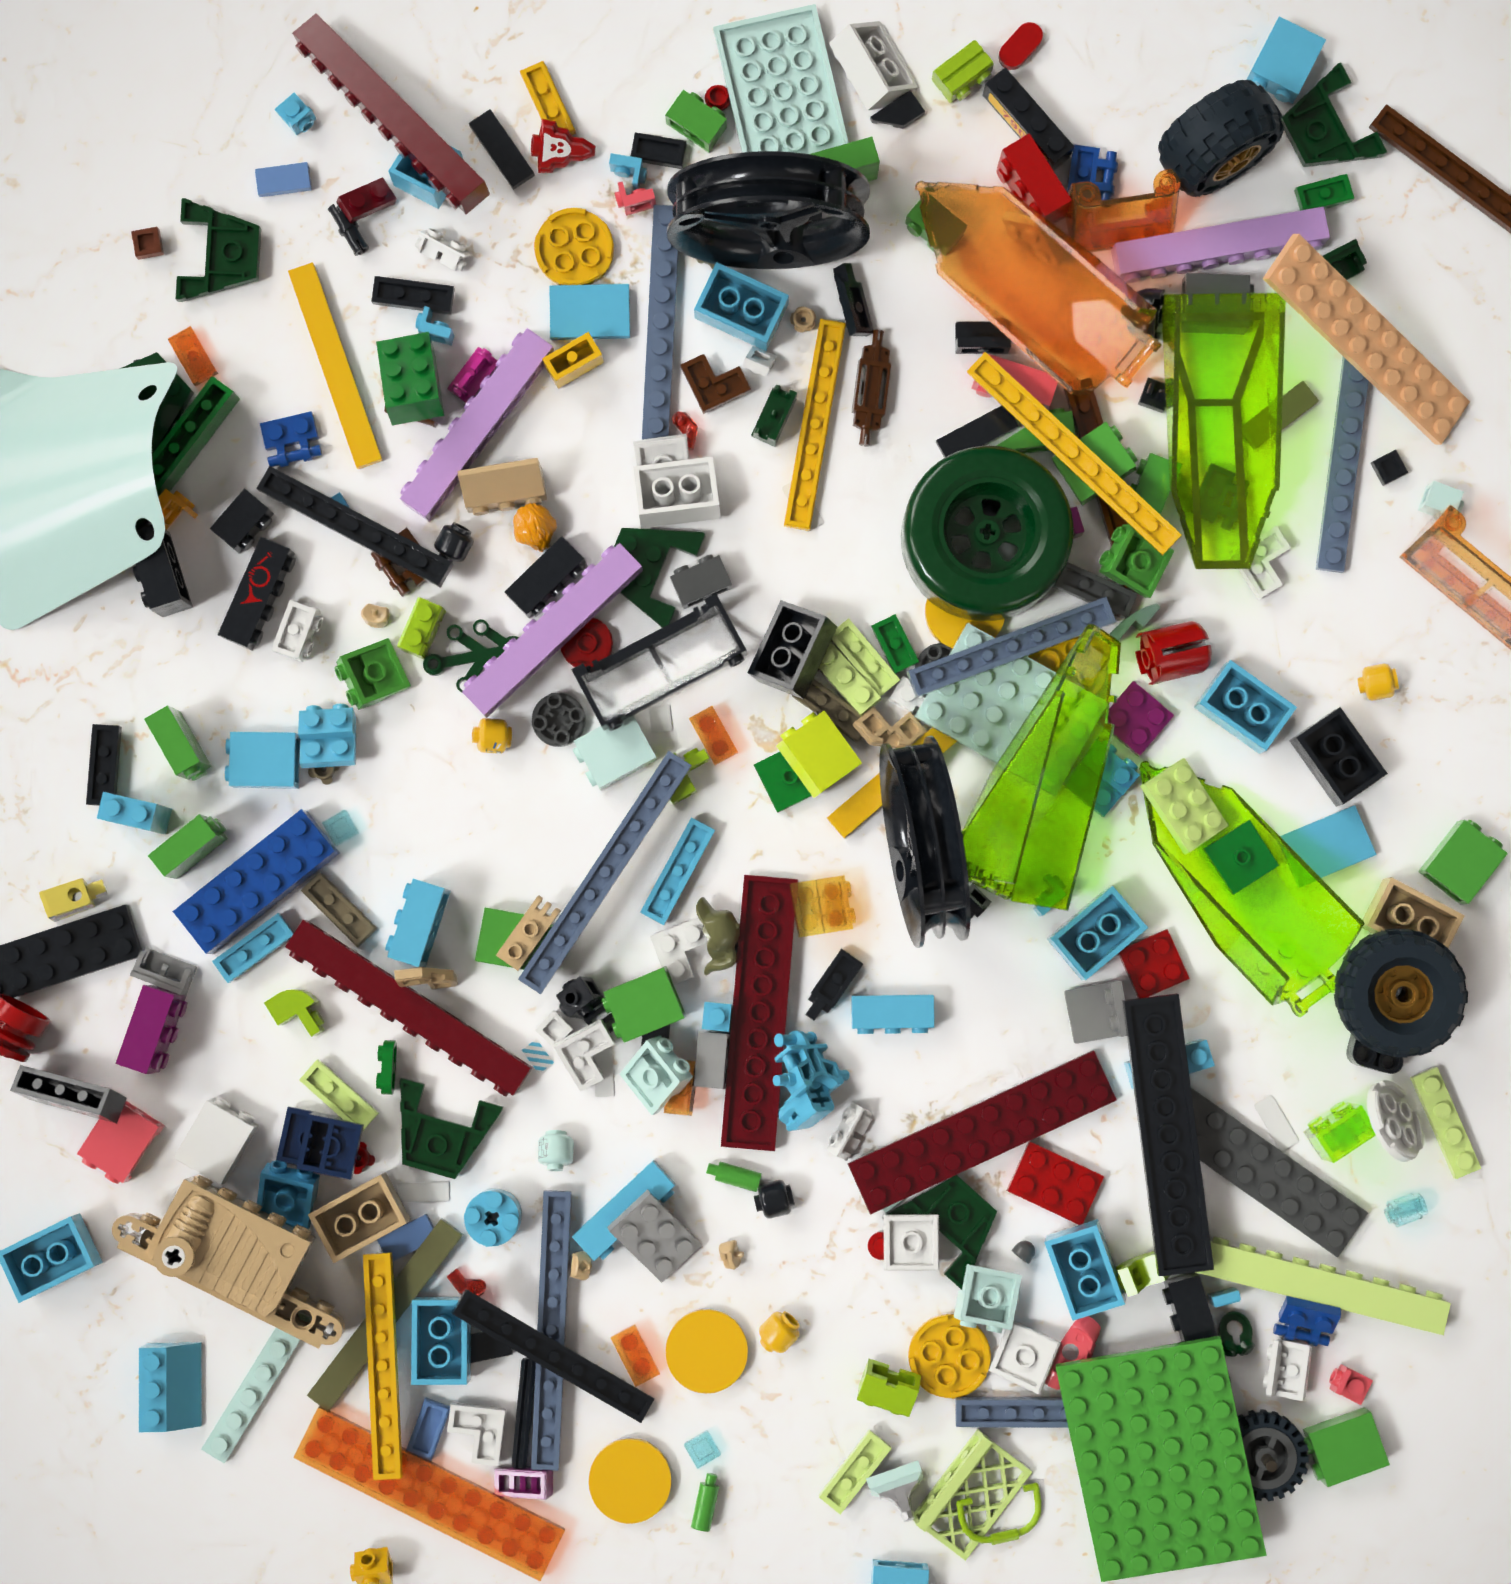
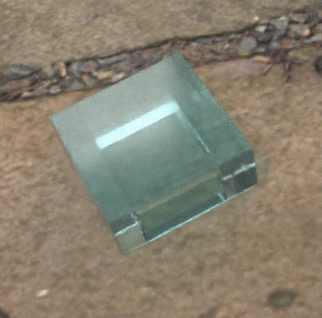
[322,809,360,846]
[684,1429,721,1469]

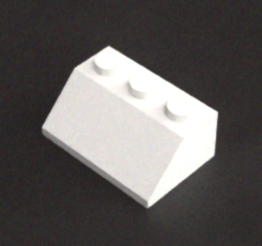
[829,21,919,110]
[633,456,721,529]

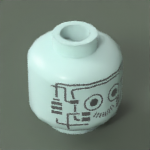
[538,1130,574,1171]

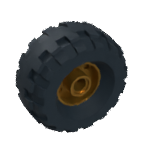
[1158,79,1284,197]
[1334,928,1468,1058]

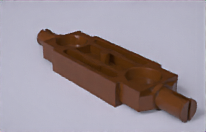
[851,329,892,447]

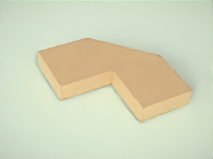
[852,707,927,749]
[394,967,458,990]

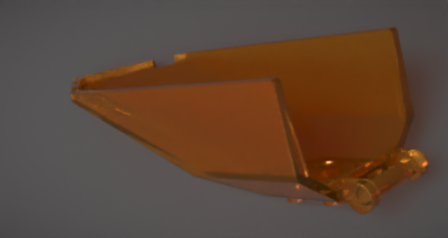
[915,181,1162,395]

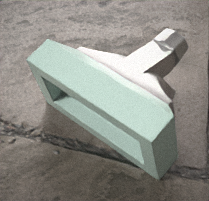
[866,1460,924,1522]

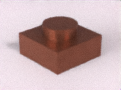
[131,226,164,260]

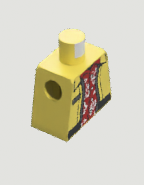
[39,878,107,922]

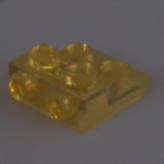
[790,875,856,938]

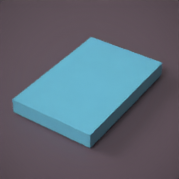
[549,284,630,340]
[1279,805,1377,886]

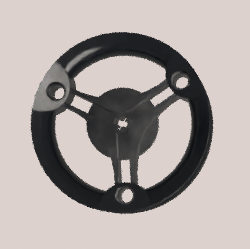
[667,151,870,269]
[879,736,971,948]

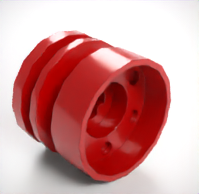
[0,994,50,1062]

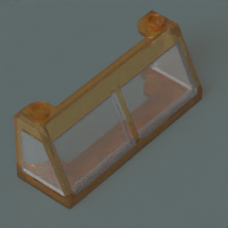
[1399,504,1511,650]

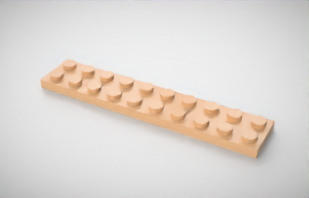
[1263,234,1470,445]

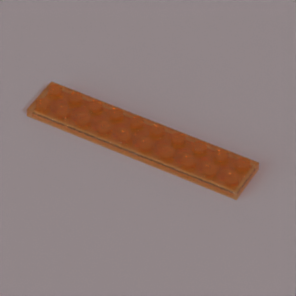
[293,1406,566,1581]

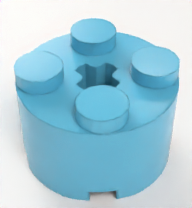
[464,1188,522,1247]

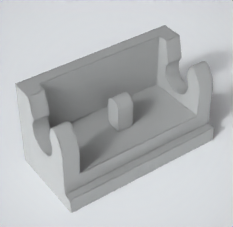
[130,948,197,995]
[694,1032,730,1089]

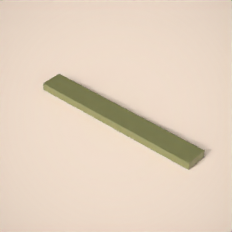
[306,1218,464,1412]

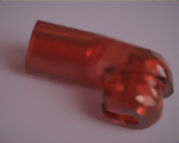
[672,411,698,451]
[446,1268,486,1296]

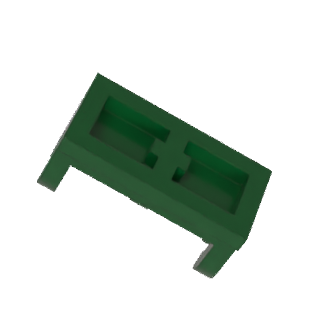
[1323,239,1367,280]
[751,385,797,447]

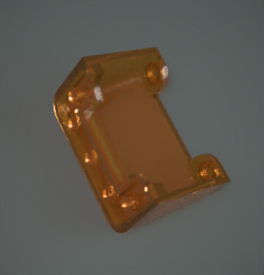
[1065,169,1180,253]

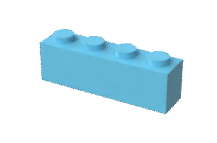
[572,1159,676,1261]

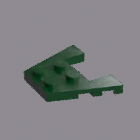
[1281,62,1387,167]
[175,198,262,302]
[119,352,194,454]
[614,528,706,628]
[399,1078,504,1179]
[882,1175,997,1290]

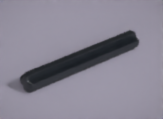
[511,1357,536,1469]

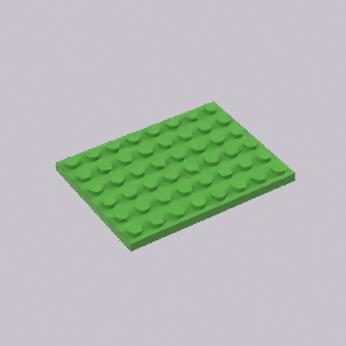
[1056,1336,1267,1582]

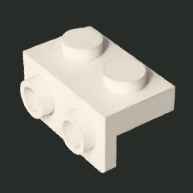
[271,600,323,662]
[1263,1339,1312,1401]

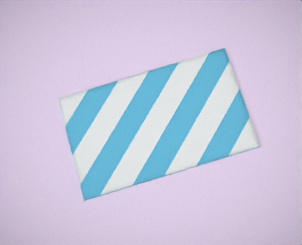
[521,1039,554,1074]

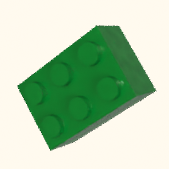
[376,332,445,426]

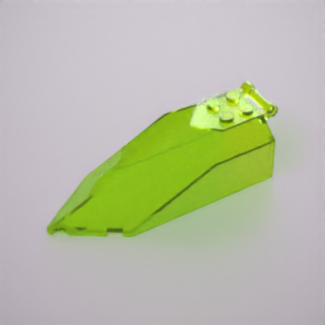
[1139,761,1365,1018]

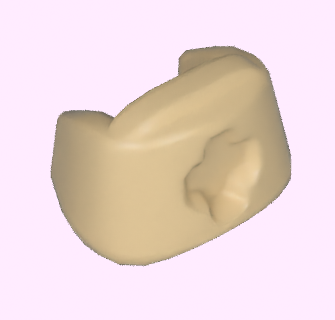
[361,603,390,628]
[719,1240,744,1270]
[570,1251,592,1280]

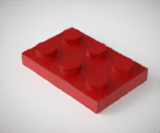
[1006,1141,1104,1225]

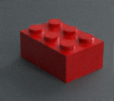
[996,133,1072,227]

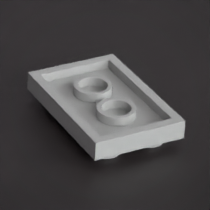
[607,1189,702,1283]

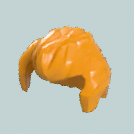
[513,503,557,552]

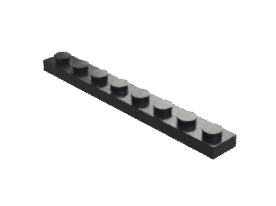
[256,466,454,588]
[451,1289,655,1423]

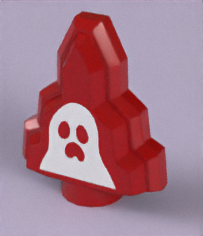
[531,118,596,173]

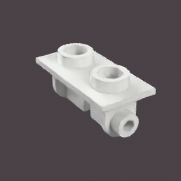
[415,228,472,271]
[826,1102,872,1161]

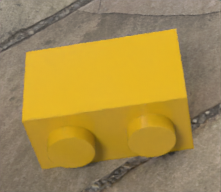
[542,332,604,389]

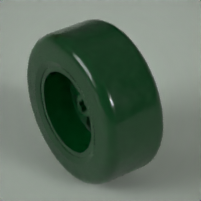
[900,446,1074,621]

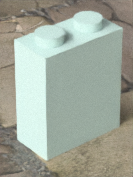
[572,710,657,790]

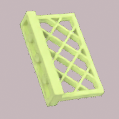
[913,1429,1032,1561]

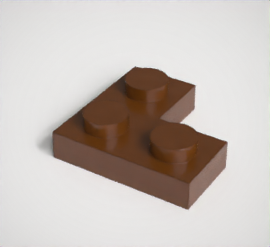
[680,354,751,414]

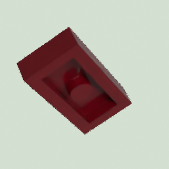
[336,177,397,223]

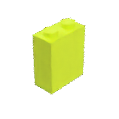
[776,710,862,798]

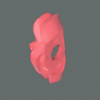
[1045,1316,1101,1390]

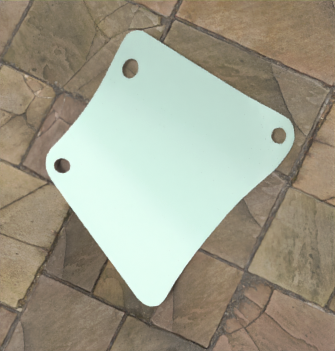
[0,362,178,630]

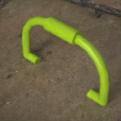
[956,1483,1042,1545]

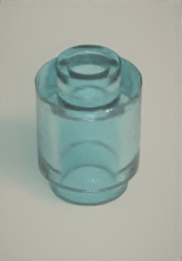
[1384,1193,1428,1228]

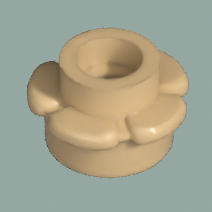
[790,307,816,333]

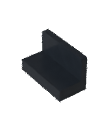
[955,321,1011,354]

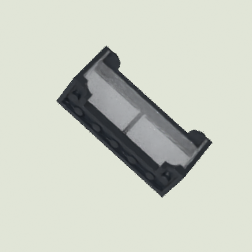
[571,593,747,731]

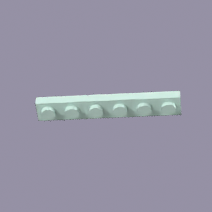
[201,1311,312,1463]

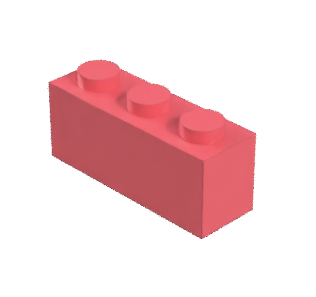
[971,352,1060,410]

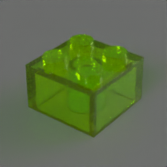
[1303,1101,1376,1163]

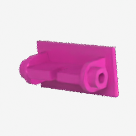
[447,347,498,403]

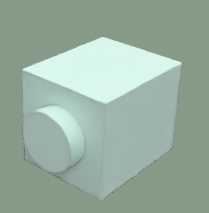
[1418,481,1464,522]

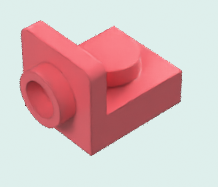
[614,181,656,216]
[1329,1364,1373,1405]

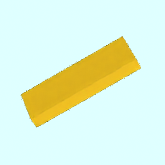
[520,60,576,135]

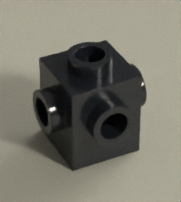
[556,976,604,1019]

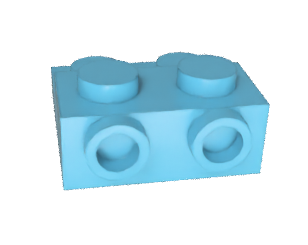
[298,704,356,769]

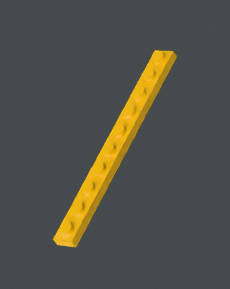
[967,352,1182,556]

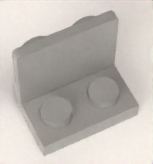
[1064,981,1127,1044]

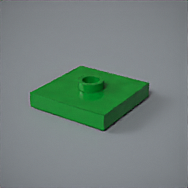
[753,752,812,813]
[1203,820,1279,895]

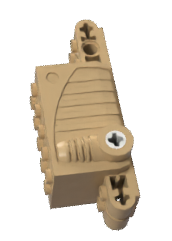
[112,1174,345,1349]

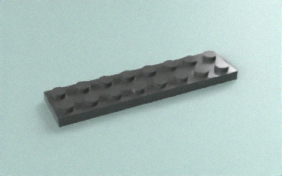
[1191,1088,1368,1258]

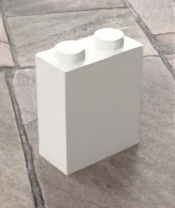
[173,1097,259,1185]

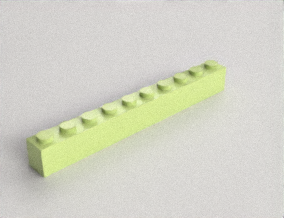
[1195,1236,1451,1336]

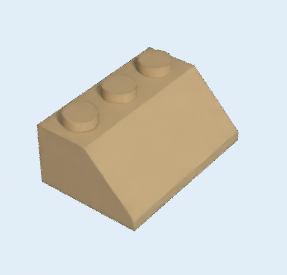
[457,458,547,516]

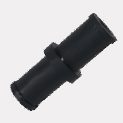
[327,202,369,256]

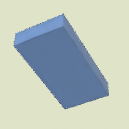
[255,162,312,197]
[377,1213,434,1261]
[406,1397,450,1461]

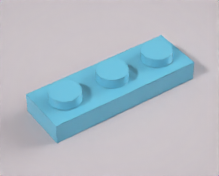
[212,913,294,983]

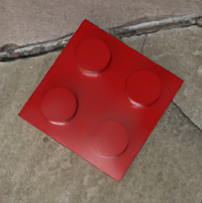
[1118,929,1190,998]

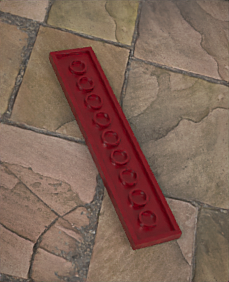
[721,875,798,1151]
[847,1050,1117,1215]

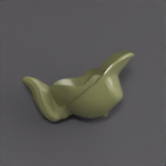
[696,897,740,976]

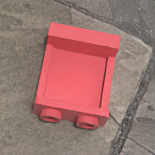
[77,1101,165,1184]

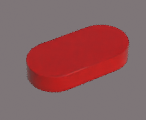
[998,22,1043,70]

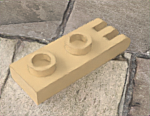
[496,895,561,971]

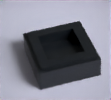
[1370,449,1409,486]

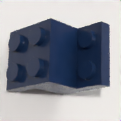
[276,1106,364,1180]

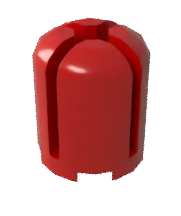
[1135,621,1212,685]

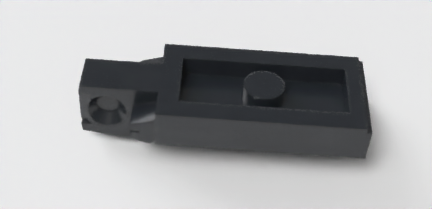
[833,263,874,337]
[805,948,863,1021]

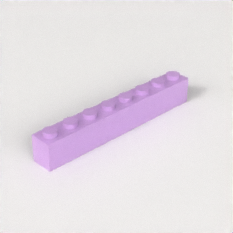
[1111,207,1330,283]
[400,328,554,522]
[462,543,643,718]

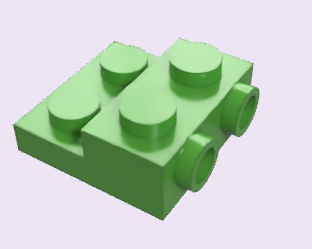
[1099,524,1174,598]
[335,638,411,710]

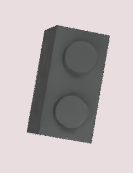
[670,554,732,610]

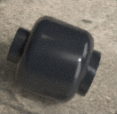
[434,522,474,563]
[753,1180,795,1219]

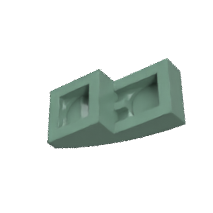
[1107,603,1161,645]

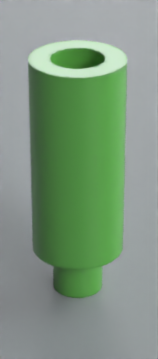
[706,1161,762,1192]
[691,1473,720,1532]

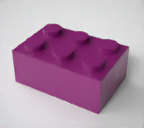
[115,985,188,1074]

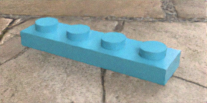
[640,817,715,925]

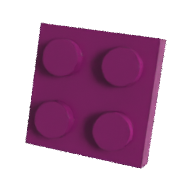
[1098,681,1174,757]

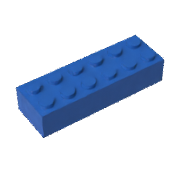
[172,809,340,954]

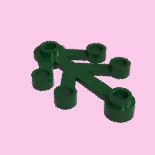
[423,619,519,693]

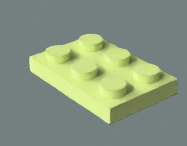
[1140,758,1229,855]

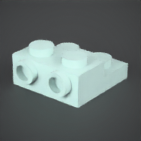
[620,1035,693,1115]
[954,1264,1022,1333]

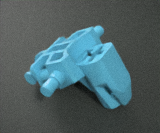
[773,1030,850,1131]

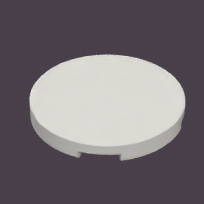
[1367,1080,1424,1162]

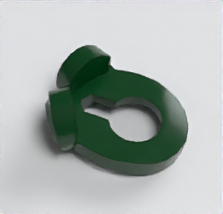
[1218,1311,1255,1357]

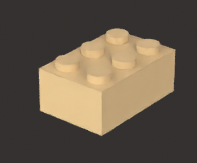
[1359,877,1465,948]
[308,1172,411,1264]

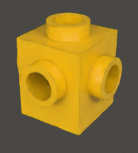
[350,1547,393,1584]

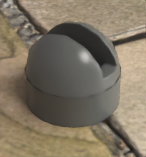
[1011,1240,1035,1264]

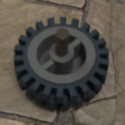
[1237,1409,1309,1501]

